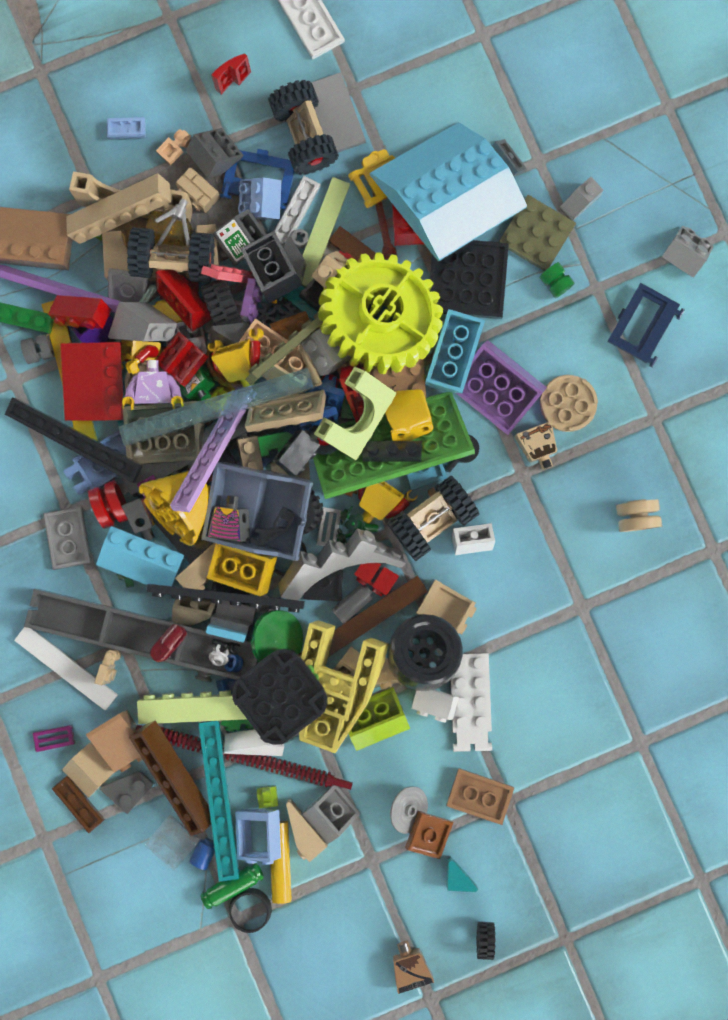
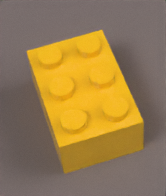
[207,543,278,596]

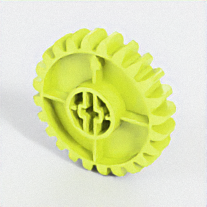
[318,252,443,374]

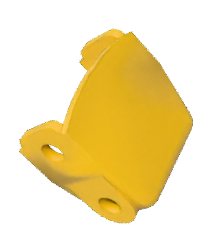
[385,389,433,441]

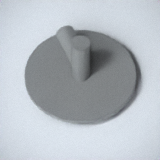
[390,786,428,834]

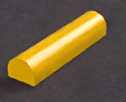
[270,821,292,904]

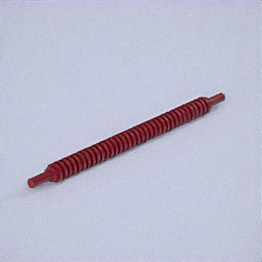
[136,725,353,790]

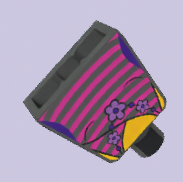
[208,495,250,542]
[122,496,155,540]

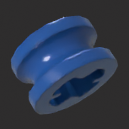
[224,654,243,673]

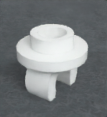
[209,644,229,666]

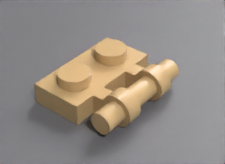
[94,649,121,686]

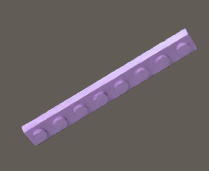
[170,387,256,513]

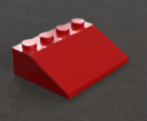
[60,342,124,421]

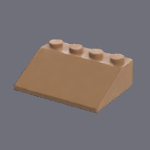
[0,207,73,270]

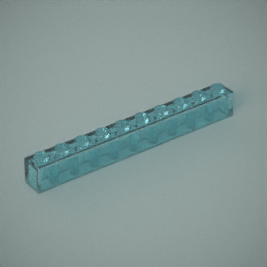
[118,368,315,446]

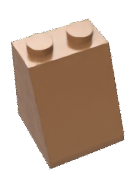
[86,710,143,773]

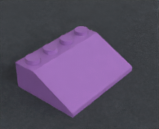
[456,340,547,435]

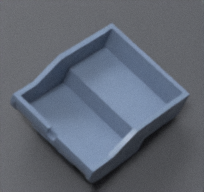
[202,462,314,561]

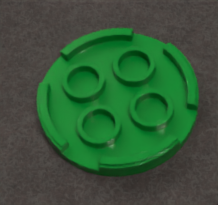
[251,610,303,662]

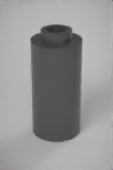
[331,585,373,624]

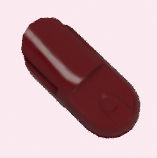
[150,624,187,662]

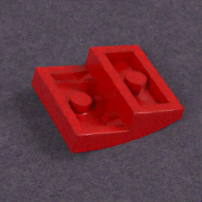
[211,53,251,95]
[157,331,209,387]

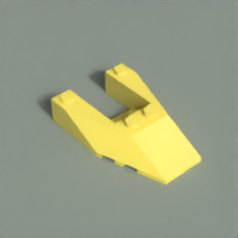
[299,620,389,753]

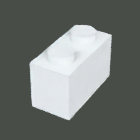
[452,523,495,555]
[411,690,459,722]

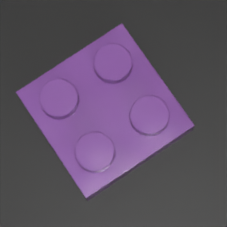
[240,278,263,325]

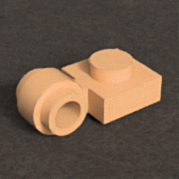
[156,129,191,165]

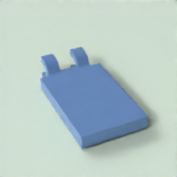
[63,429,126,495]

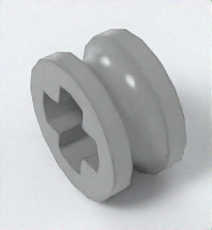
[292,229,309,248]

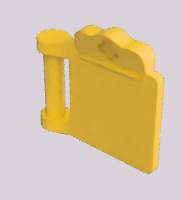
[348,149,395,208]

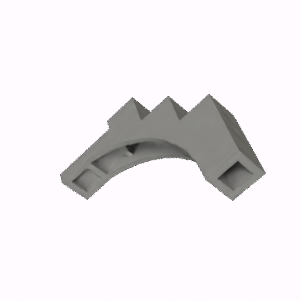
[278,528,405,600]

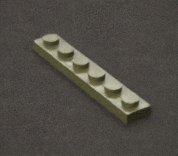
[245,313,323,385]

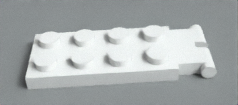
[450,653,492,752]

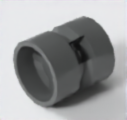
[20,333,55,364]

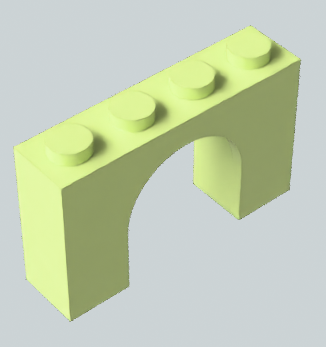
[314,367,397,460]

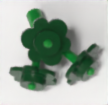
[336,506,379,545]

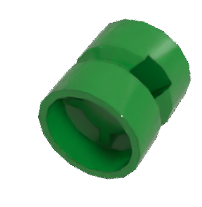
[539,262,575,298]

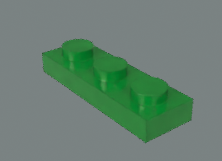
[0,302,54,334]

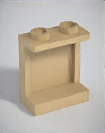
[416,579,477,635]

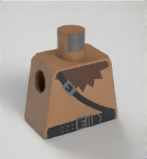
[393,941,434,994]

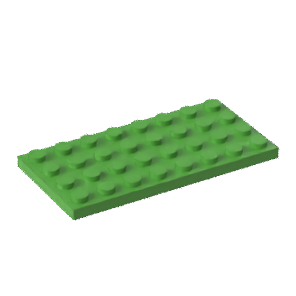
[313,392,475,499]

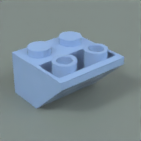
[238,178,281,220]

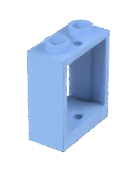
[235,808,281,865]

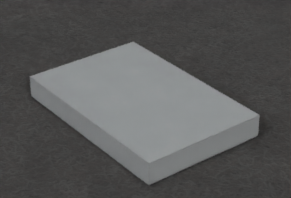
[43,506,92,570]

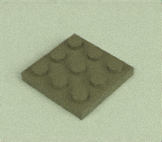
[499,195,576,271]

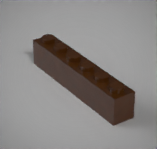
[129,720,211,836]

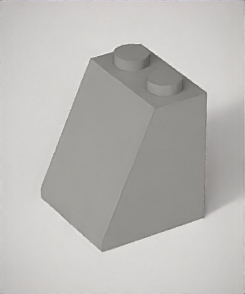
[108,302,177,341]

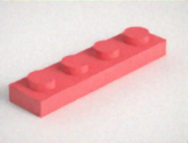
[201,264,255,283]

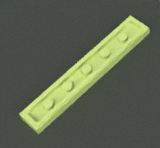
[302,177,350,287]

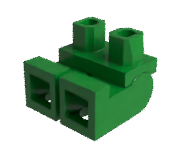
[258,432,292,459]

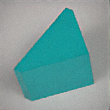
[446,856,478,892]

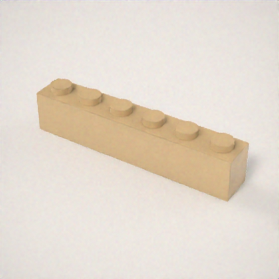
[66,173,171,244]

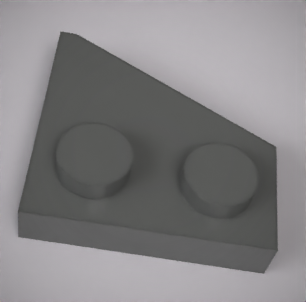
[100,771,155,814]

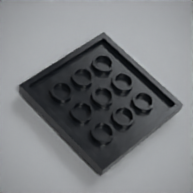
[430,240,509,319]

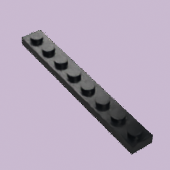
[5,397,143,483]
[147,584,305,613]

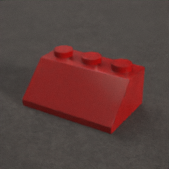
[156,270,211,332]

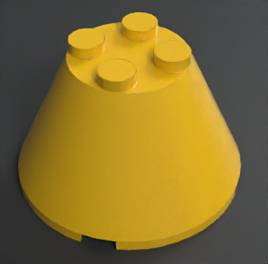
[139,471,211,546]

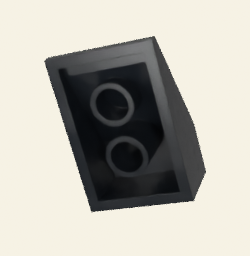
[241,231,303,303]

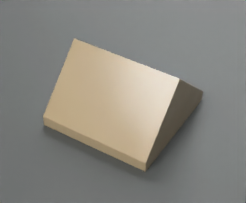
[62,742,114,798]

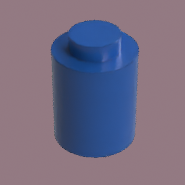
[189,838,215,870]

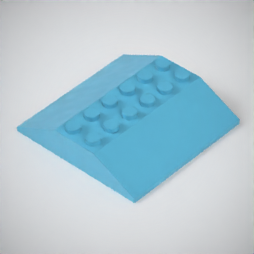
[370,122,527,261]

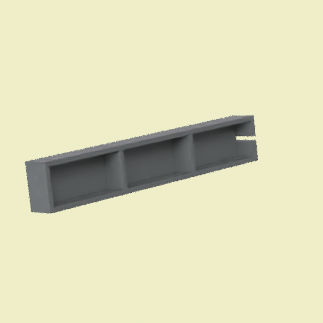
[24,589,259,680]

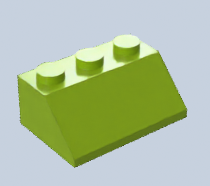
[349,687,410,751]

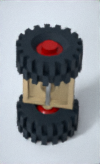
[268,80,339,175]
[127,227,215,283]
[387,476,480,561]

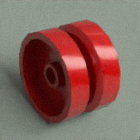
[88,480,128,529]

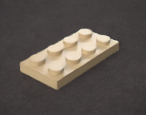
[245,390,326,432]

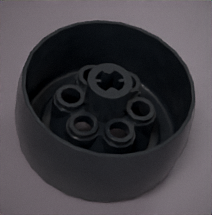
[387,614,463,691]

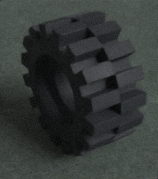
[476,922,496,960]

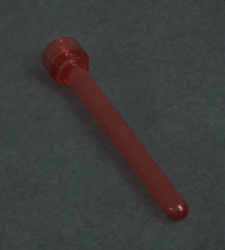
[372,191,398,260]

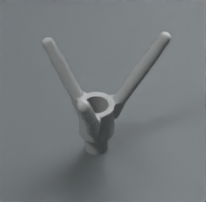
[155,199,190,246]

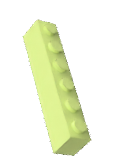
[137,691,247,724]

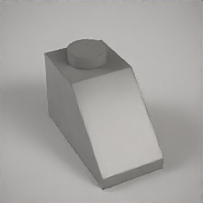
[559,177,604,221]

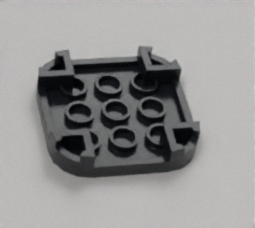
[232,648,328,745]

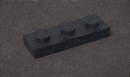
[362,441,423,462]

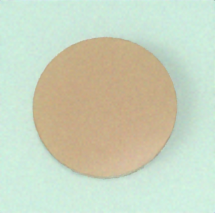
[540,375,598,432]

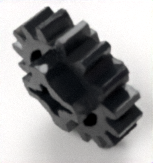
[257,297,297,329]

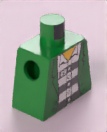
[175,362,215,403]

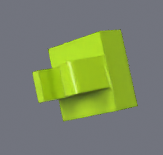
[257,785,279,809]

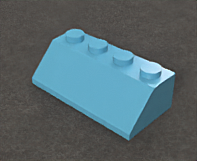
[425,309,485,393]
[96,526,184,586]

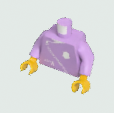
[122,360,184,410]

